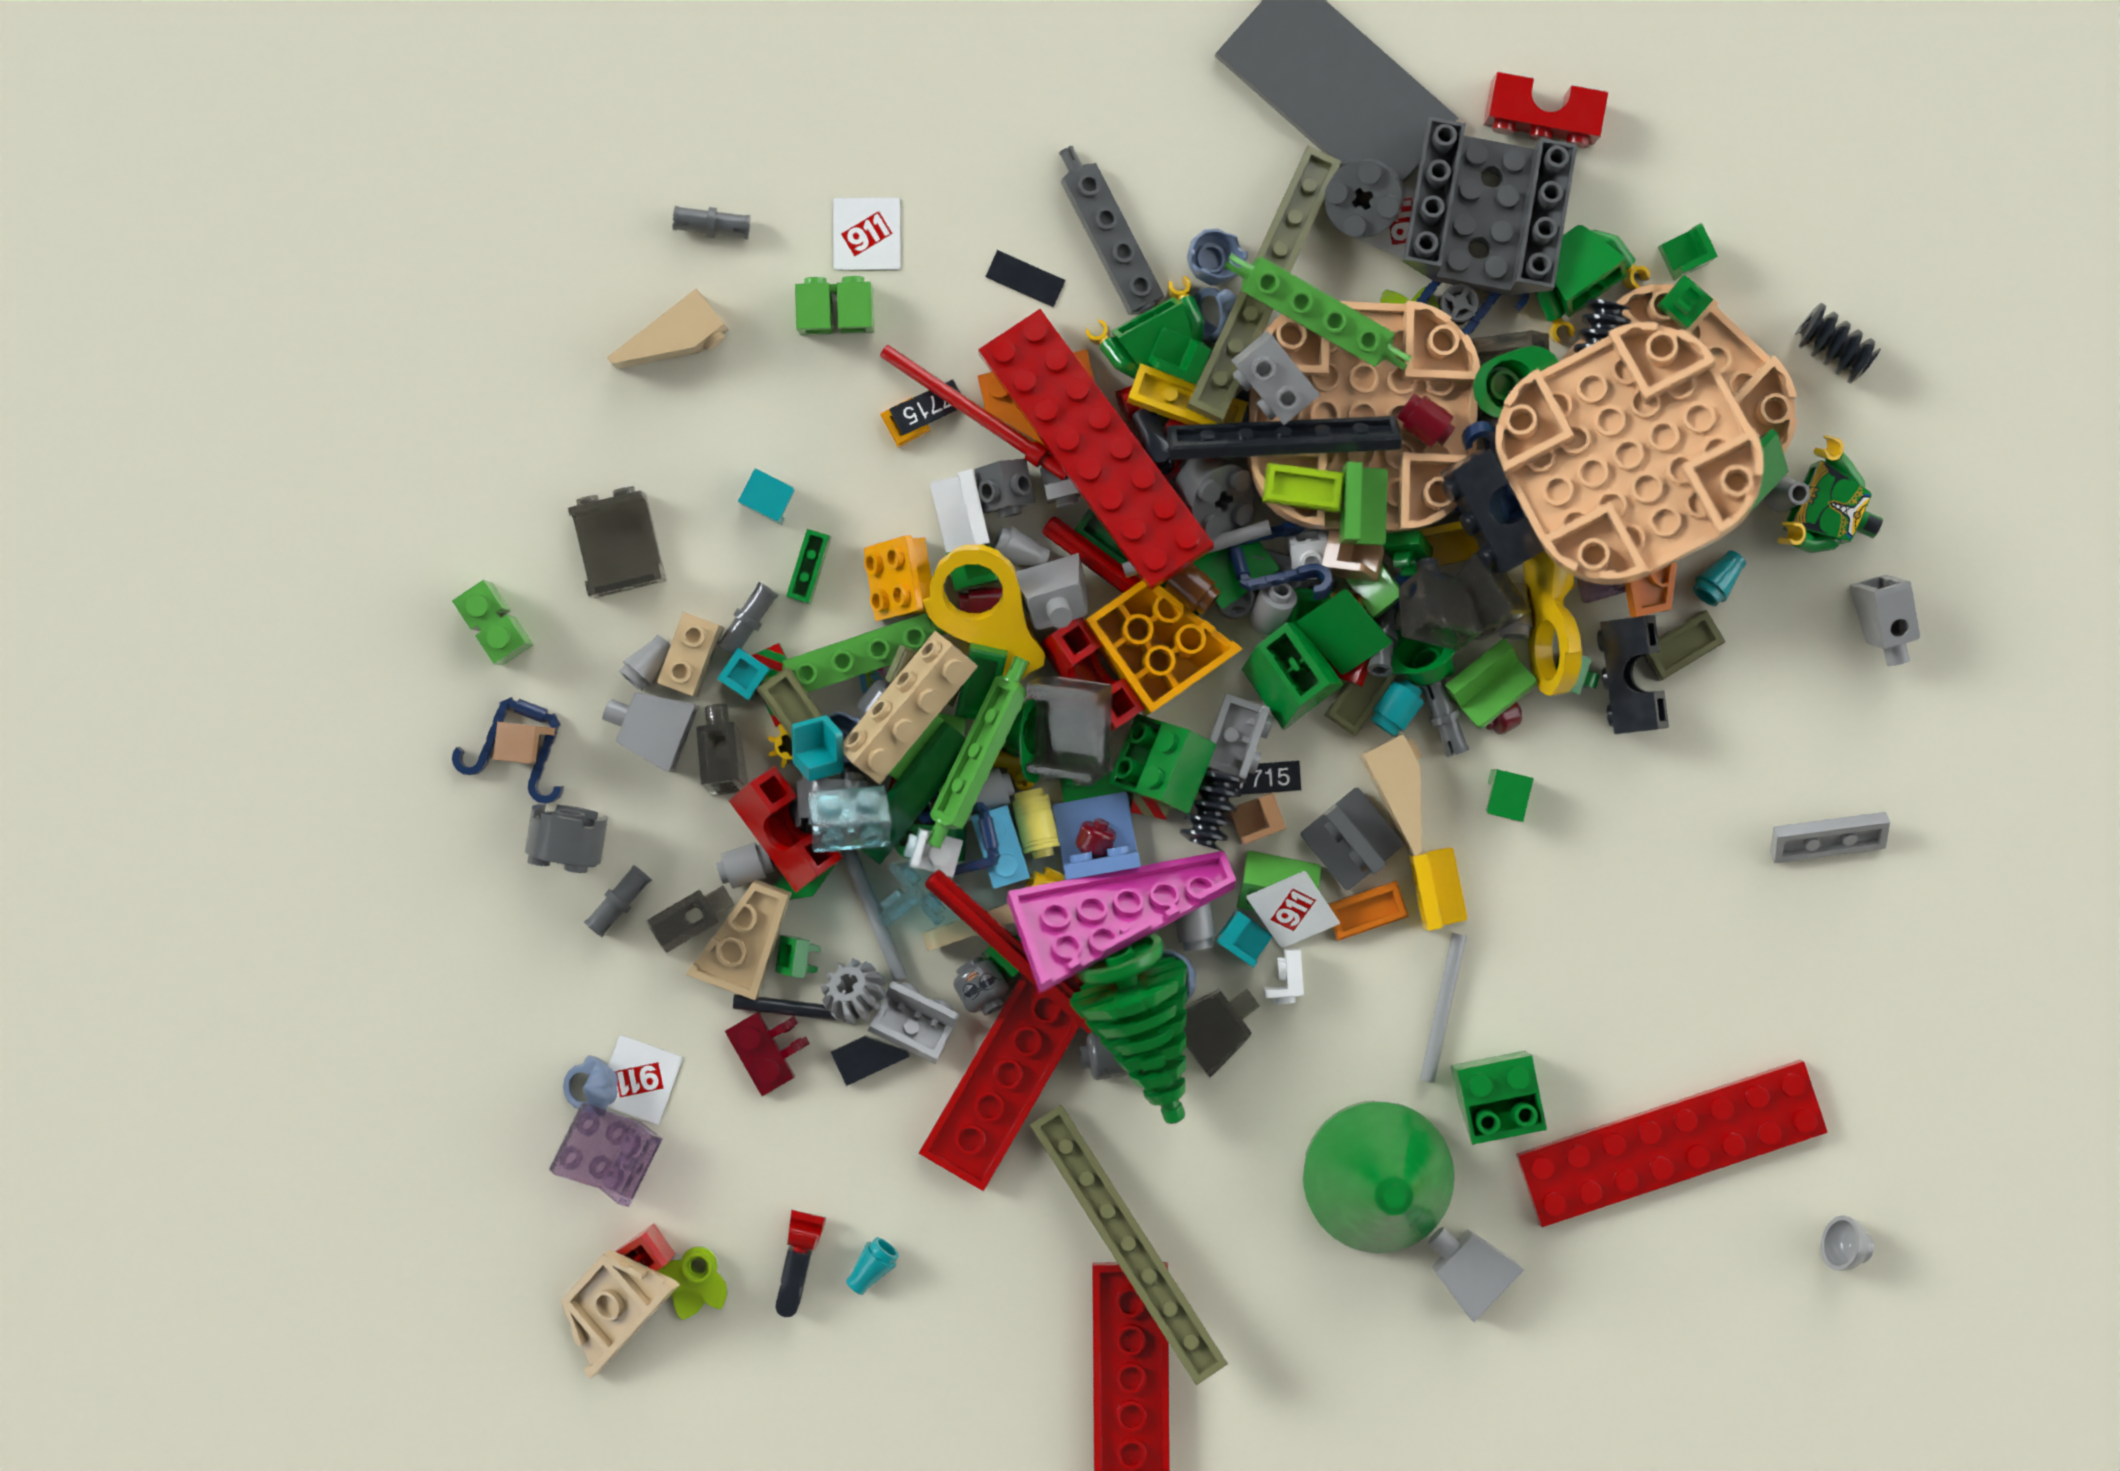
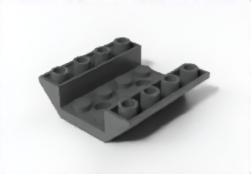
[1403,117,1578,295]

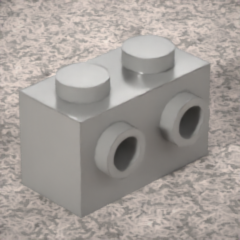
[1232,331,1320,425]

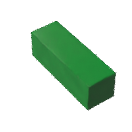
[786,529,831,604]

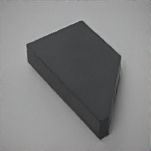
[831,1035,910,1086]

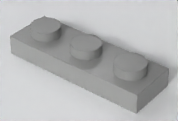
[1770,812,1890,863]

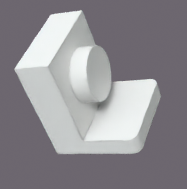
[1286,529,1328,581]
[904,828,963,878]
[1264,948,1304,1004]

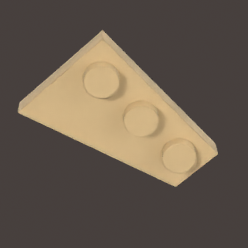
[685,880,792,1000]

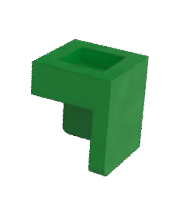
[1658,223,1718,281]
[1148,327,1212,385]
[946,546,999,592]
[1486,769,1534,822]

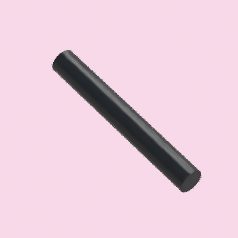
[733,994,845,1022]

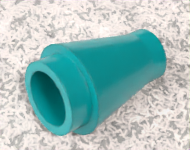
[1693,550,1747,606]
[846,1237,899,1295]

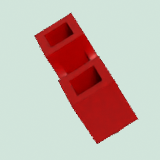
[1483,72,1609,148]
[1040,617,1145,738]
[729,766,842,892]

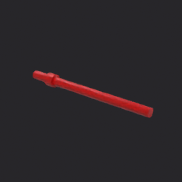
[880,345,1068,481]

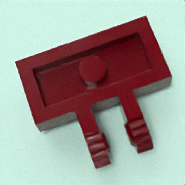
[724,1012,810,1096]

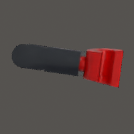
[1115,386,1174,475]
[775,1209,826,1318]

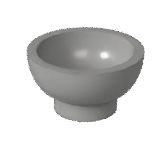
[1821,1215,1874,1271]

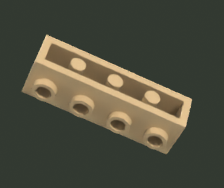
[843,631,978,784]

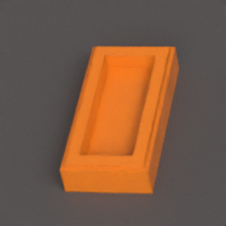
[1328,881,1409,941]

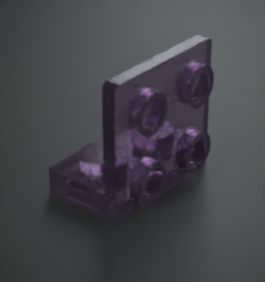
[549,1103,663,1207]

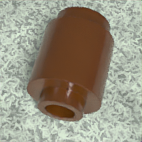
[1164,563,1221,615]

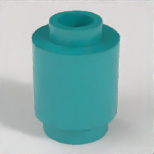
[1371,679,1425,737]

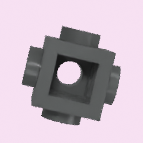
[974,459,1035,518]

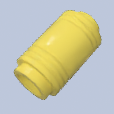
[1012,788,1060,860]

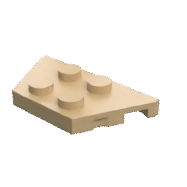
[561,1250,679,1379]

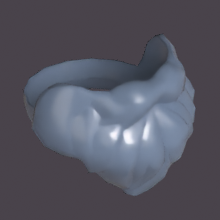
[1194,287,1237,344]
[563,1055,618,1119]

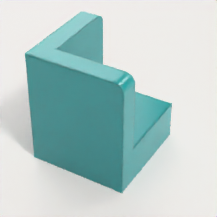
[738,468,795,525]
[717,647,771,702]
[792,715,844,782]
[1215,909,1272,968]

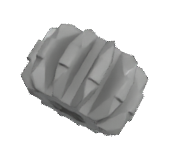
[820,958,887,1026]

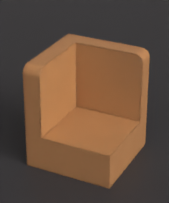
[1322,530,1385,582]
[493,722,555,764]
[1230,793,1287,845]

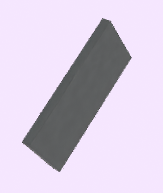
[1215,0,1459,197]

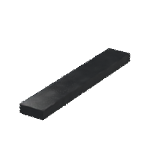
[1167,416,1402,460]

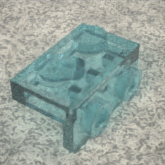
[807,786,891,852]

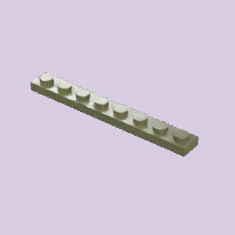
[1186,145,1341,424]
[1030,1104,1228,1385]

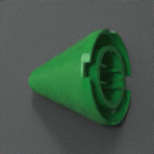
[1302,1100,1455,1253]

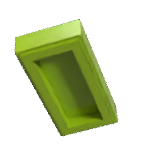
[1262,463,1344,513]

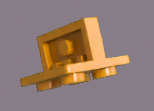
[864,535,932,621]

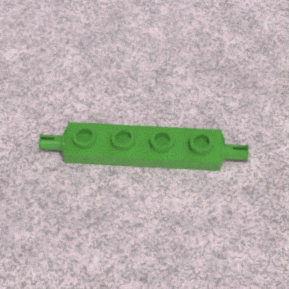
[1223,253,1412,371]
[762,612,947,693]
[926,656,1029,849]

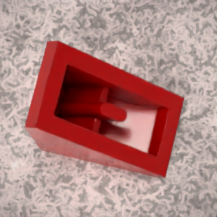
[615,1223,676,1271]

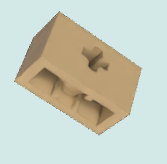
[657,612,724,697]

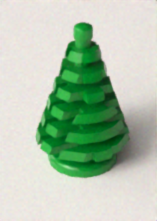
[1070,933,1187,1124]

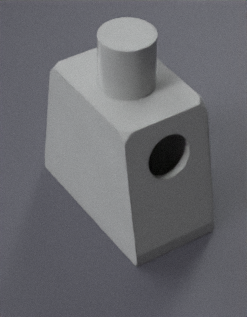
[1016,553,1088,630]
[1849,575,1920,666]
[602,692,699,772]
[1428,1227,1524,1322]

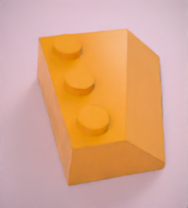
[1085,580,1243,716]

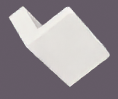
[930,469,991,553]

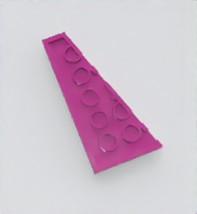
[1007,850,1236,993]

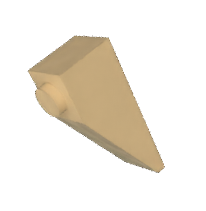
[607,288,729,369]
[1359,734,1422,856]

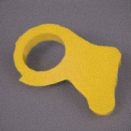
[922,544,1045,681]
[1523,548,1582,696]

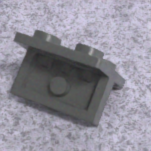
[1300,788,1404,891]

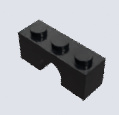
[1440,448,1544,573]
[1597,615,1669,734]

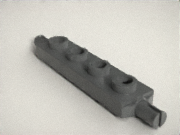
[1059,146,1164,315]

